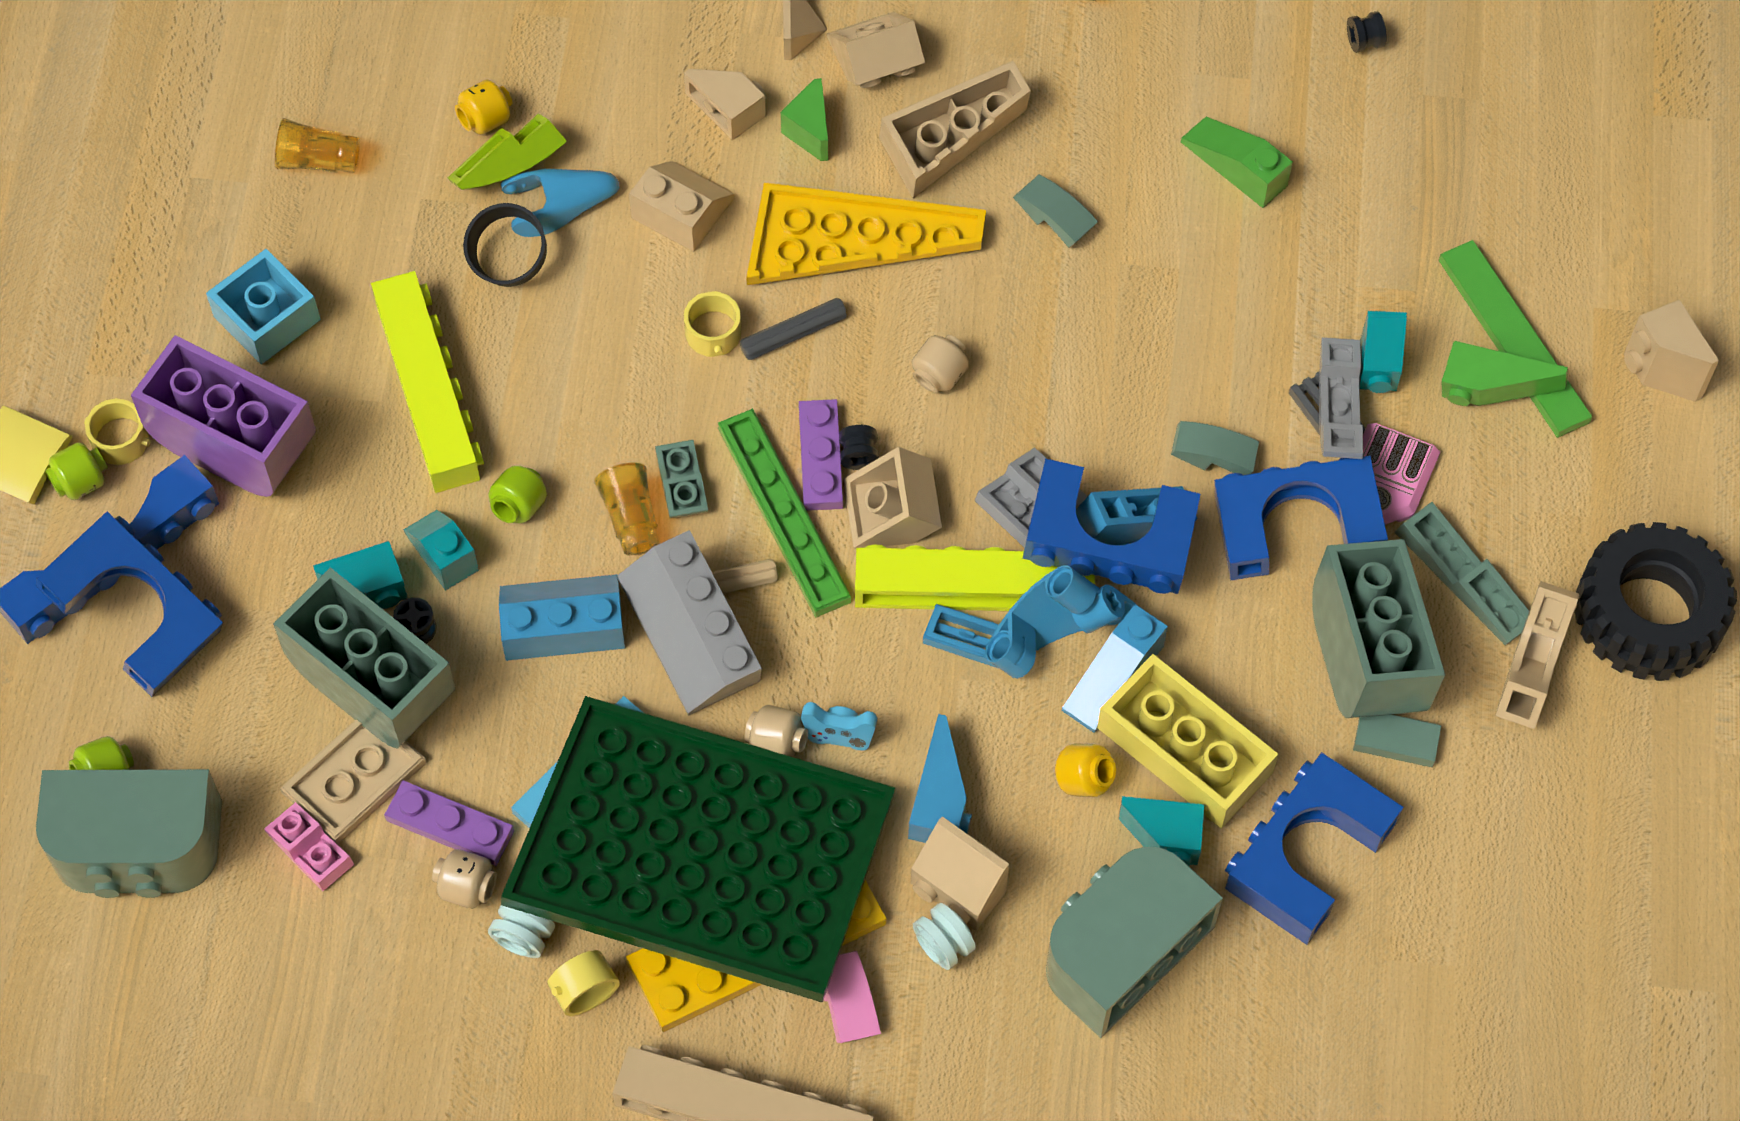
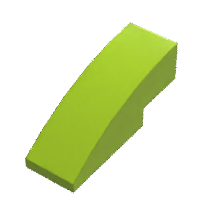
[447,114,567,190]

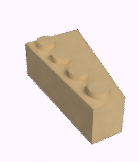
[879,61,1031,198]

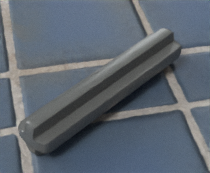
[740,298,846,360]

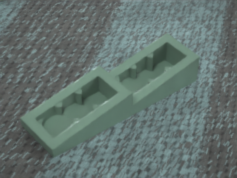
[1394,502,1529,645]

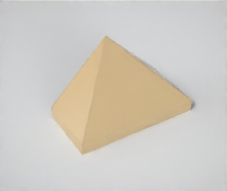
[783,0,827,60]

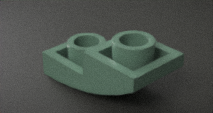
[1013,174,1098,248]
[1171,421,1259,475]
[655,440,708,519]

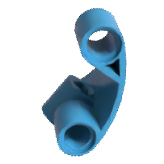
[985,565,1136,679]

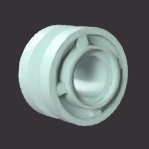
[913,903,976,970]
[488,905,555,958]

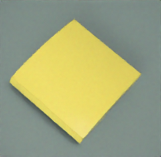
[0,405,72,505]

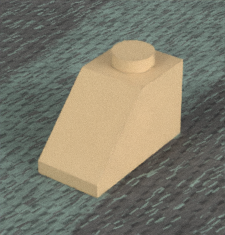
[684,69,767,140]

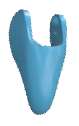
[501,169,620,237]

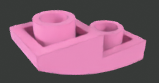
[264,802,354,891]
[824,951,881,1043]

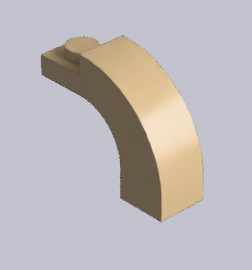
[1496,581,1579,729]

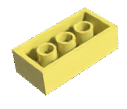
[1097,654,1278,829]

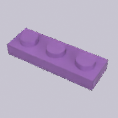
[799,399,843,511]
[384,780,514,866]

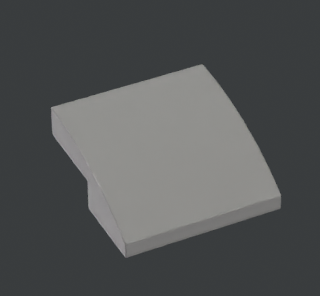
[975,448,1087,548]

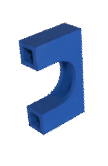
[1214,456,1388,581]
[1022,458,1201,594]
[36,511,223,697]
[1225,752,1404,945]

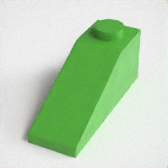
[1181,117,1293,208]
[1441,341,1568,406]

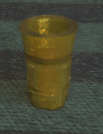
[275,118,360,173]
[594,462,660,556]

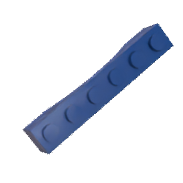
[0,455,219,644]

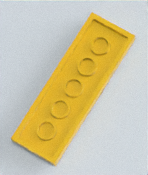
[626,880,887,1032]

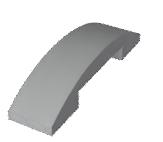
[1319,337,1363,459]

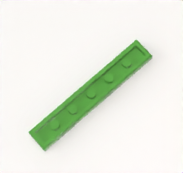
[1439,240,1592,438]
[718,408,851,618]

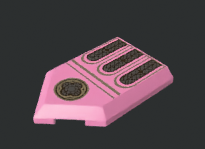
[1363,423,1440,525]

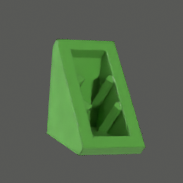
[780,78,828,161]

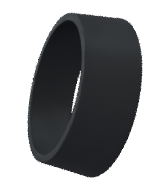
[463,203,547,287]

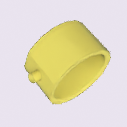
[684,291,741,357]
[84,398,151,465]
[547,950,620,1017]

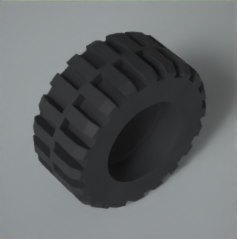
[1574,522,1737,681]

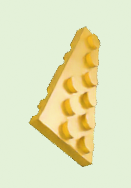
[746,182,986,285]

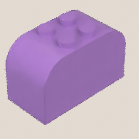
[131,335,316,497]

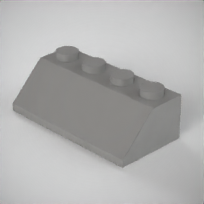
[617,530,762,716]

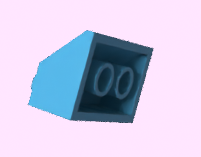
[499,574,625,661]

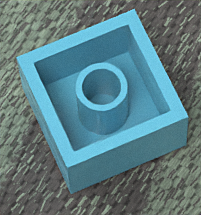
[206,249,321,365]

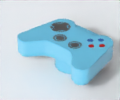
[801,702,878,751]

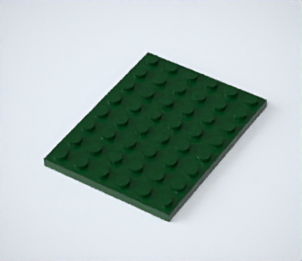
[501,696,895,1003]

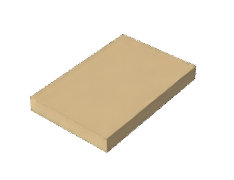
[280,720,426,845]

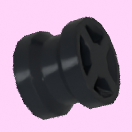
[1347,11,1387,53]
[839,424,879,470]
[393,597,436,644]

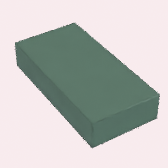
[1353,714,1441,768]

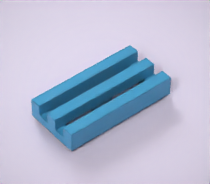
[923,604,999,668]

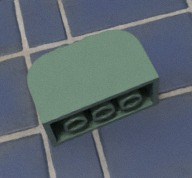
[1312,539,1445,718]
[273,568,456,749]
[36,769,222,898]
[1046,847,1223,1038]

